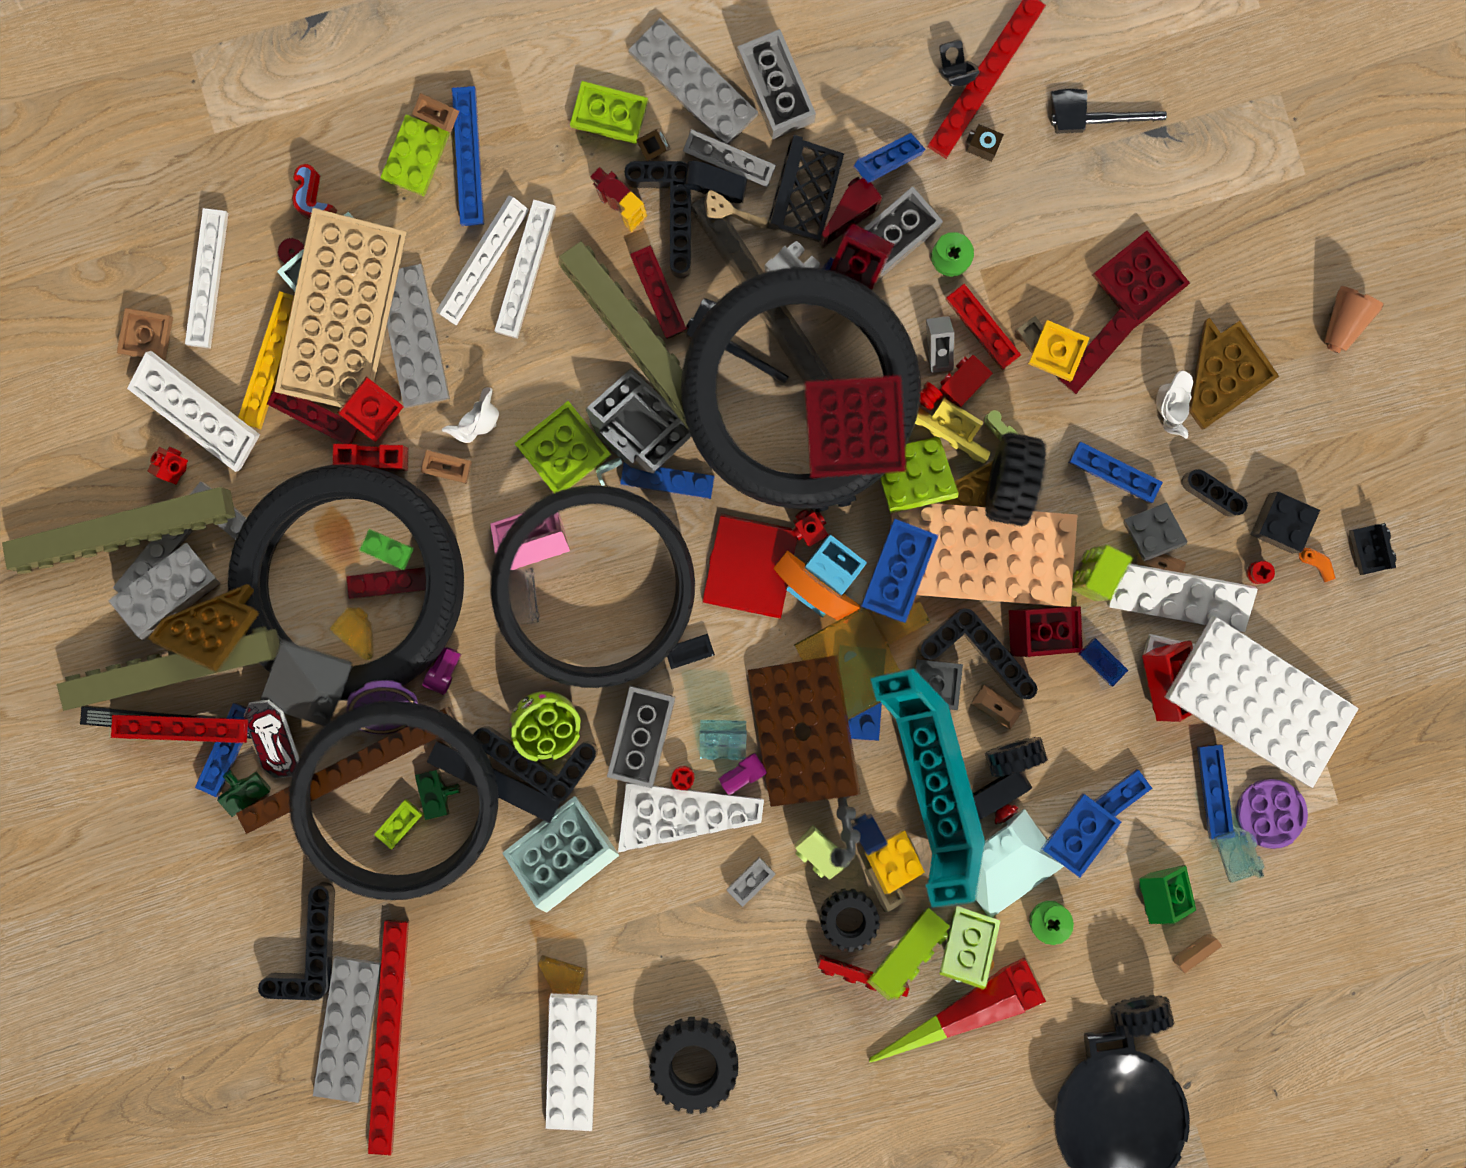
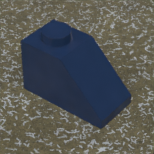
[852,813,888,856]

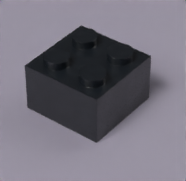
[1250,491,1320,554]

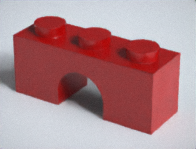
[333,444,409,471]

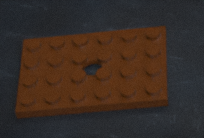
[748,655,861,807]

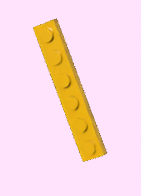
[238,291,294,430]

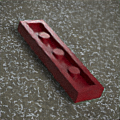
[630,245,687,340]
[1058,309,1138,394]
[267,389,359,444]
[346,567,426,599]

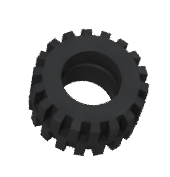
[820,888,880,952]

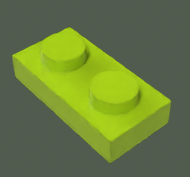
[374,799,423,850]

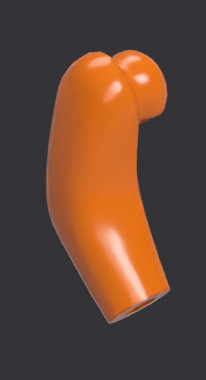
[1299,548,1336,582]

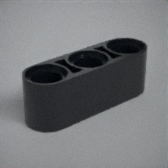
[684,161,747,203]
[1181,469,1248,517]
[972,771,1032,820]

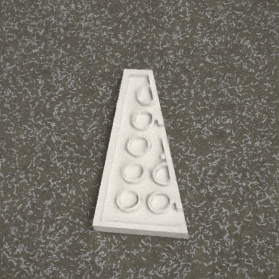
[618,783,764,853]

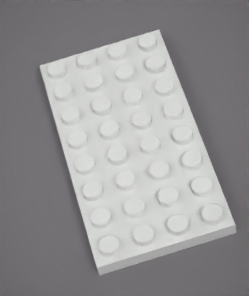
[1165,616,1359,788]

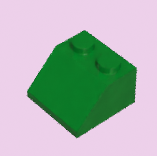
[1139,865,1196,924]

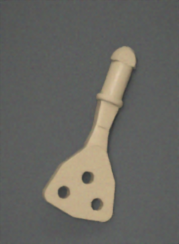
[705,190,768,228]

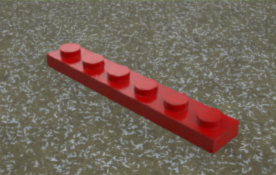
[111,715,248,743]

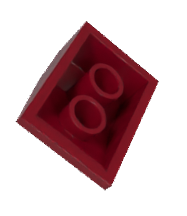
[820,177,882,249]
[830,224,895,291]
[1008,606,1083,657]

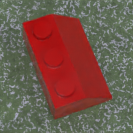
[1142,640,1193,722]

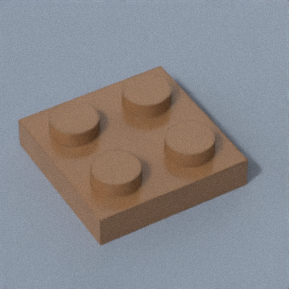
[117,308,173,361]

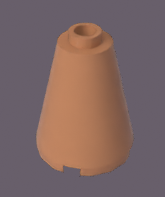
[1324,286,1384,354]

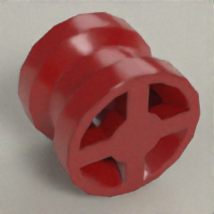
[920,382,944,411]
[1246,561,1275,584]
[671,766,695,790]

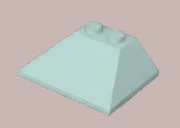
[976,809,1064,918]

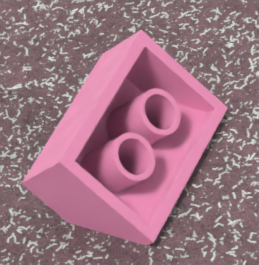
[490,512,570,570]

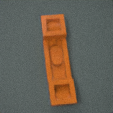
[774,550,861,624]

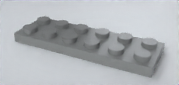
[628,18,758,145]
[387,264,450,408]
[313,956,381,1103]

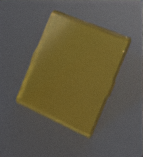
[794,607,900,720]

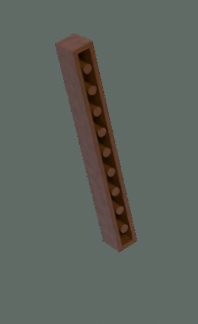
[236,707,456,834]

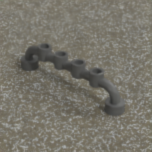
[830,796,860,868]

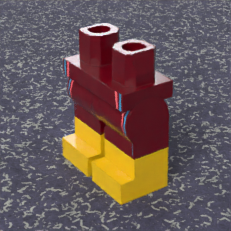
[590,167,647,232]

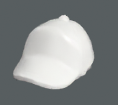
[1156,370,1193,439]
[442,387,499,443]

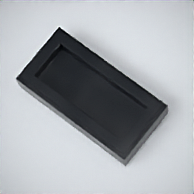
[667,634,715,670]

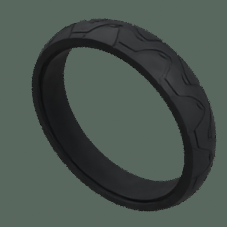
[490,485,695,688]
[289,701,499,900]

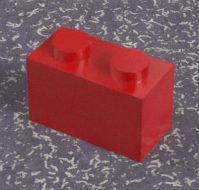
[939,355,993,407]

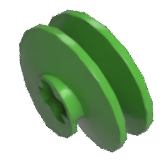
[931,232,974,277]
[1030,901,1074,945]

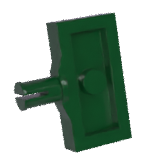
[415,769,460,820]
[217,770,271,817]

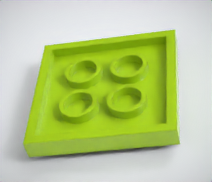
[514,401,611,493]
[880,437,958,514]

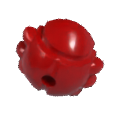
[995,804,1019,825]

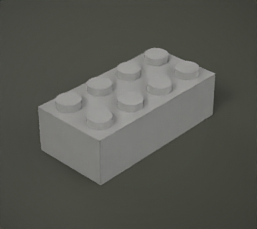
[737,29,816,140]
[863,187,943,280]
[108,543,220,641]
[607,685,676,788]

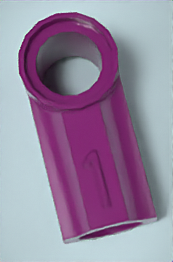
[422,646,462,696]
[718,753,767,795]

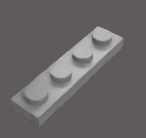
[683,129,776,187]

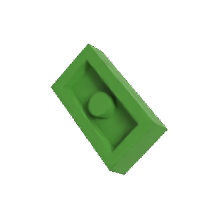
[359,529,414,570]

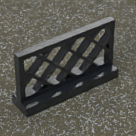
[766,135,844,242]

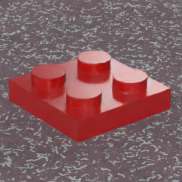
[337,377,404,442]

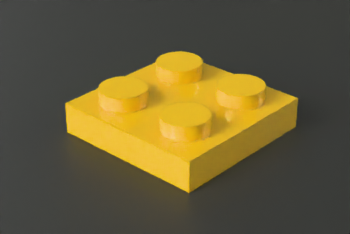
[1028,320,1090,382]
[865,831,925,894]

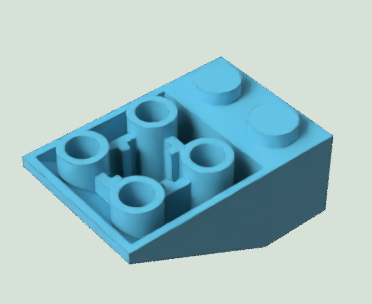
[786,535,867,618]

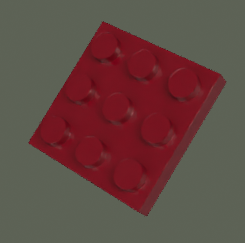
[1092,230,1190,328]

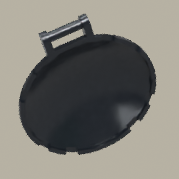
[1054,1031,1190,1168]

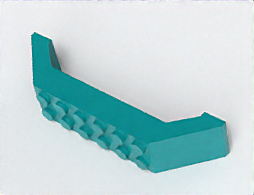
[870,668,985,907]

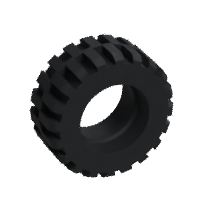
[985,432,1047,527]
[649,1016,738,1114]

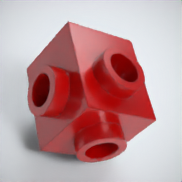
[147,446,188,485]
[792,509,828,547]

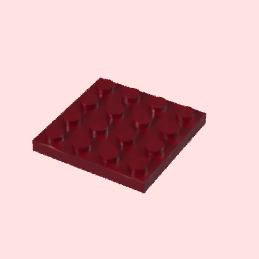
[805,376,906,478]

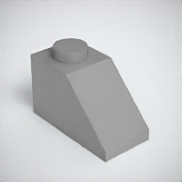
[926,316,954,373]

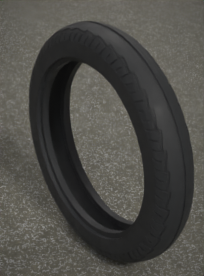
[681,267,921,509]
[228,464,464,700]

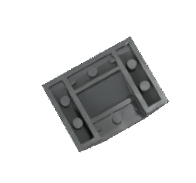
[586,369,691,473]
[260,640,352,726]

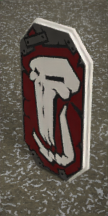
[244,700,299,778]

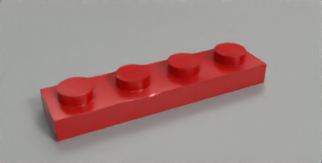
[945,284,1021,370]
[817,954,910,998]

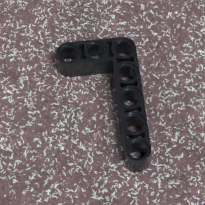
[624,161,692,278]
[918,608,1038,700]
[473,726,598,802]
[258,882,335,1000]

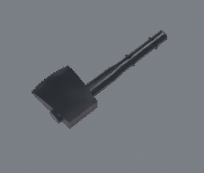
[1051,89,1167,134]
[686,298,789,384]

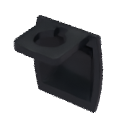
[938,40,979,86]

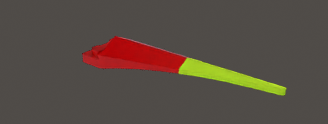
[869,958,1046,1062]

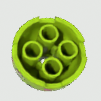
[509,691,581,761]

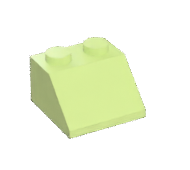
[794,825,844,880]

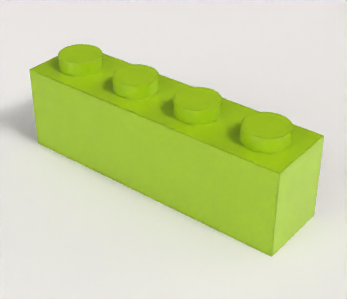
[867,908,950,1000]

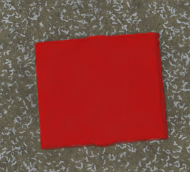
[702,513,798,619]

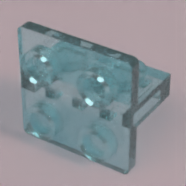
[700,720,747,760]
[1214,826,1265,883]

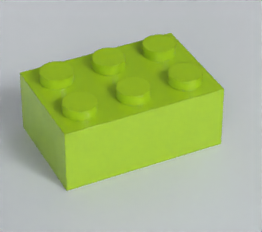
[1072,545,1132,601]

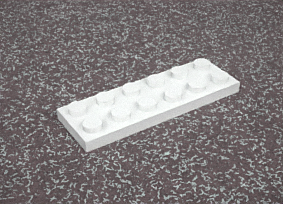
[127,351,260,472]
[1108,564,1258,632]
[546,993,597,1131]

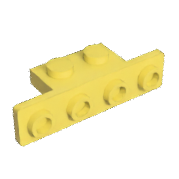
[915,398,991,464]

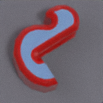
[292,164,337,220]

